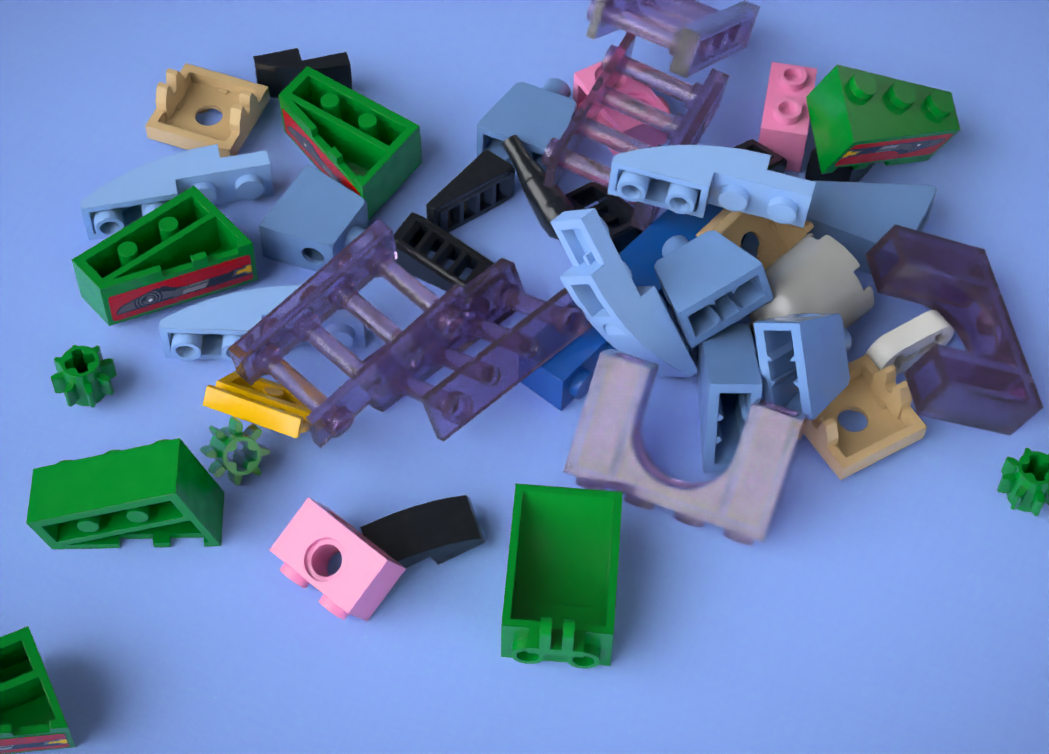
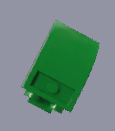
[501,483,623,669]

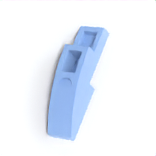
[80,144,274,240]
[607,145,816,228]
[550,208,698,377]
[159,285,367,362]

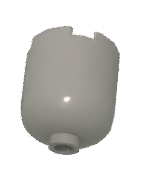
[748,233,874,339]

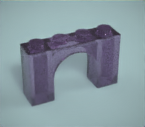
[865,224,1044,436]
[563,349,809,545]

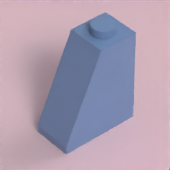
[806,181,937,284]
[696,324,763,473]

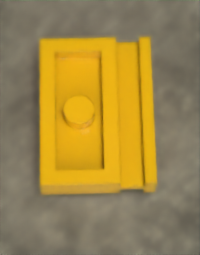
[203,370,329,439]

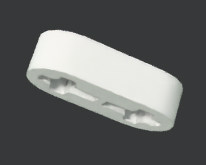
[865,310,954,376]

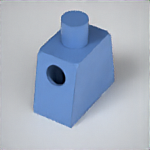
[477,78,577,183]
[259,165,383,275]
[654,230,774,348]
[753,313,852,420]

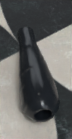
[501,135,575,240]

